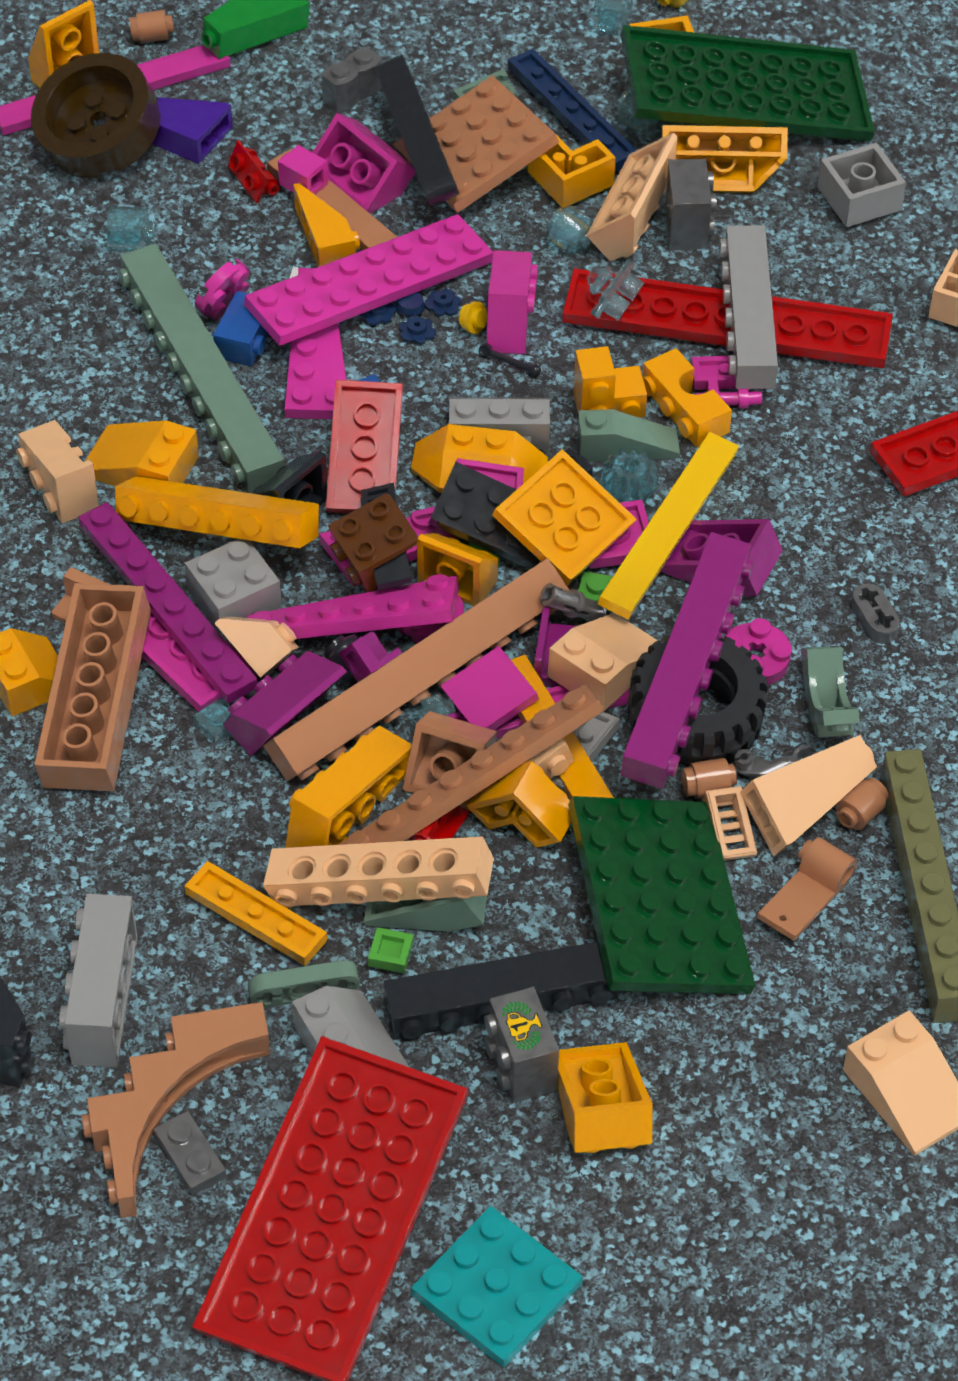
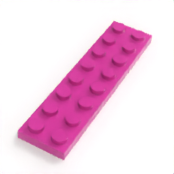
[244,214,494,346]

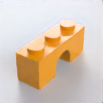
[642,348,732,448]

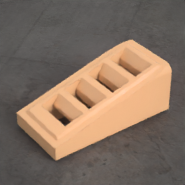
[702,786,757,861]

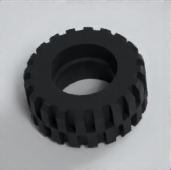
[628,635,768,768]

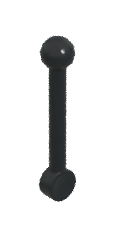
[478,343,541,377]

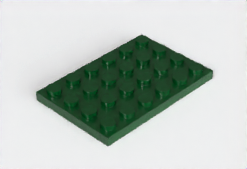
[568,796,756,994]

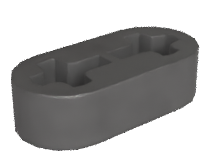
[851,583,900,644]

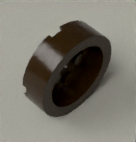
[31,53,161,178]

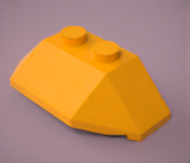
[662,125,788,193]
[411,424,548,493]

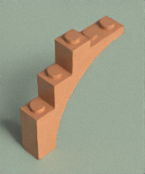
[82,1002,270,1218]

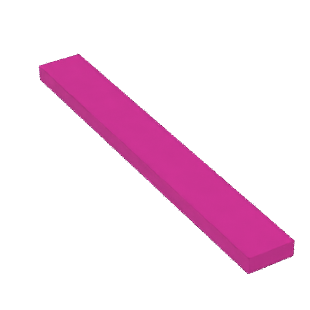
[0,45,231,135]

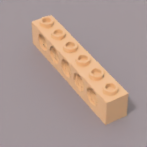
[263,836,494,908]

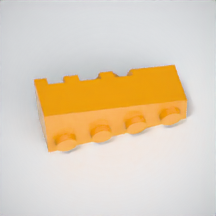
[285,725,412,848]

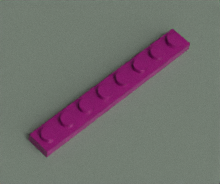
[78,502,257,704]

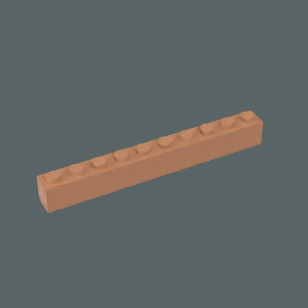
[263,558,570,781]

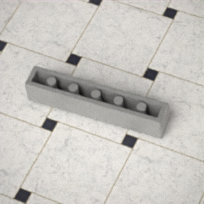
[719,225,778,389]

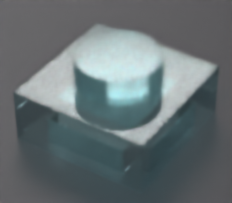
[413,693,456,721]
[193,698,232,746]

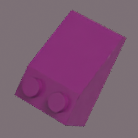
[660,519,783,597]

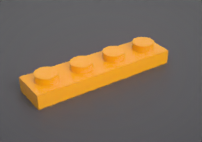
[184,861,327,966]

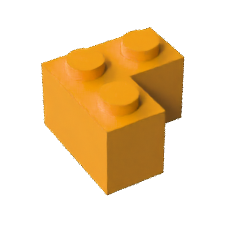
[528,135,616,208]
[573,346,647,418]
[466,761,572,848]

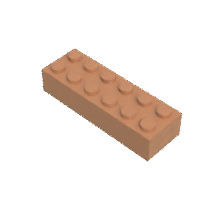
[34,583,151,791]

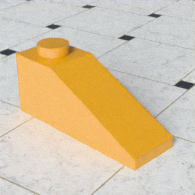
[293,183,360,267]

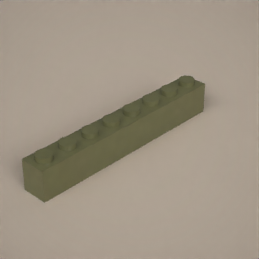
[880,749,958,1023]

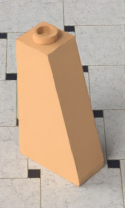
[740,735,877,857]

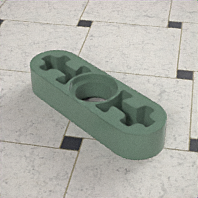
[248,960,360,1008]

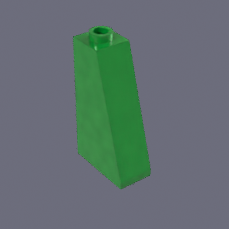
[201,0,310,59]

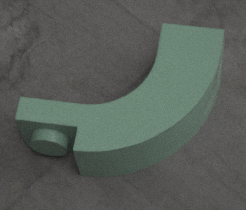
[801,646,860,738]

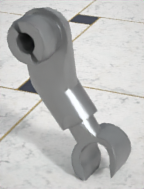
[734,745,811,778]

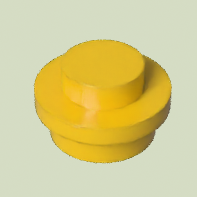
[459,301,488,334]

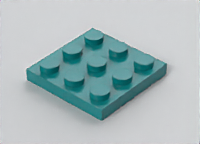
[411,1205,583,1368]

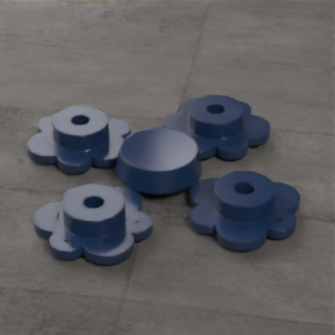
[360,289,462,344]

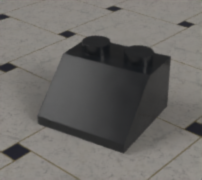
[252,451,327,507]
[0,976,35,1088]

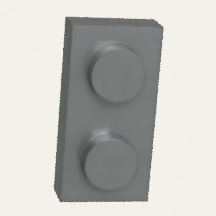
[153,1111,227,1196]

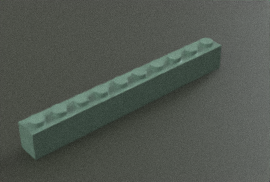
[118,243,285,494]

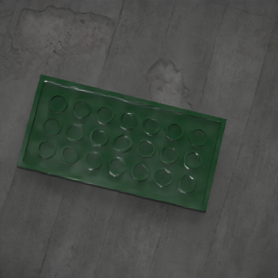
[620,25,875,141]

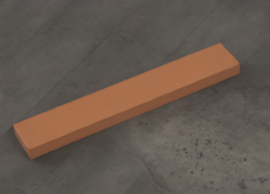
[267,149,397,250]

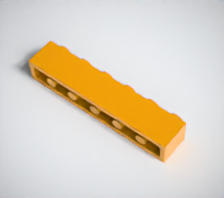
[115,476,319,548]

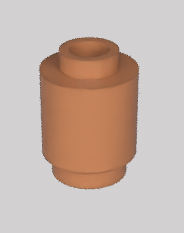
[129,9,174,44]
[681,758,737,799]
[836,778,889,830]

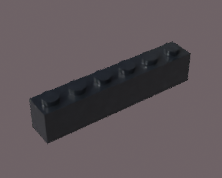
[384,941,618,1039]

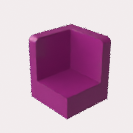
[339,632,402,682]

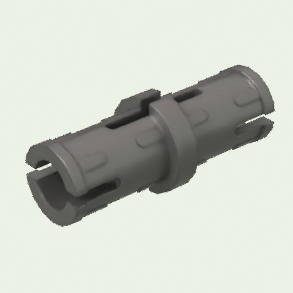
[540,583,606,621]

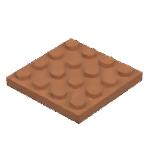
[393,75,559,213]

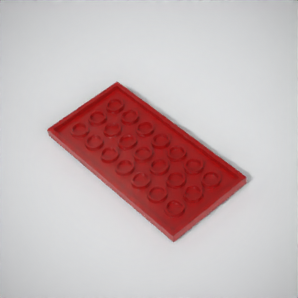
[192,1036,469,1381]

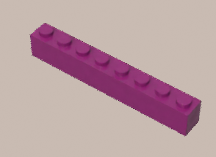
[620,532,755,789]

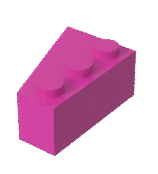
[487,250,538,354]

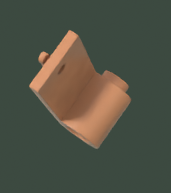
[757,837,858,941]

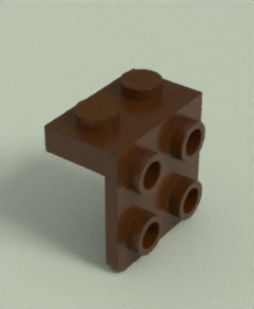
[328,494,419,593]

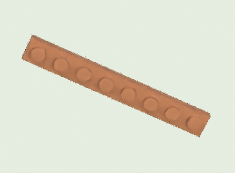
[338,684,604,845]

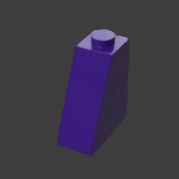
[152,97,233,164]

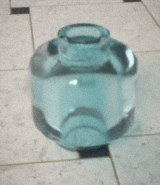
[546,206,593,253]

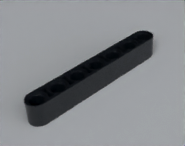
[374,54,460,207]

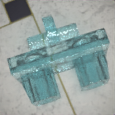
[587,259,644,321]

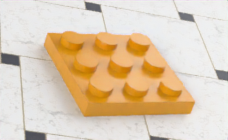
[492,449,637,586]

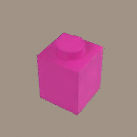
[278,145,328,195]

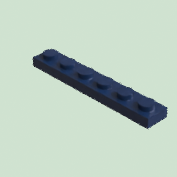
[508,48,637,172]

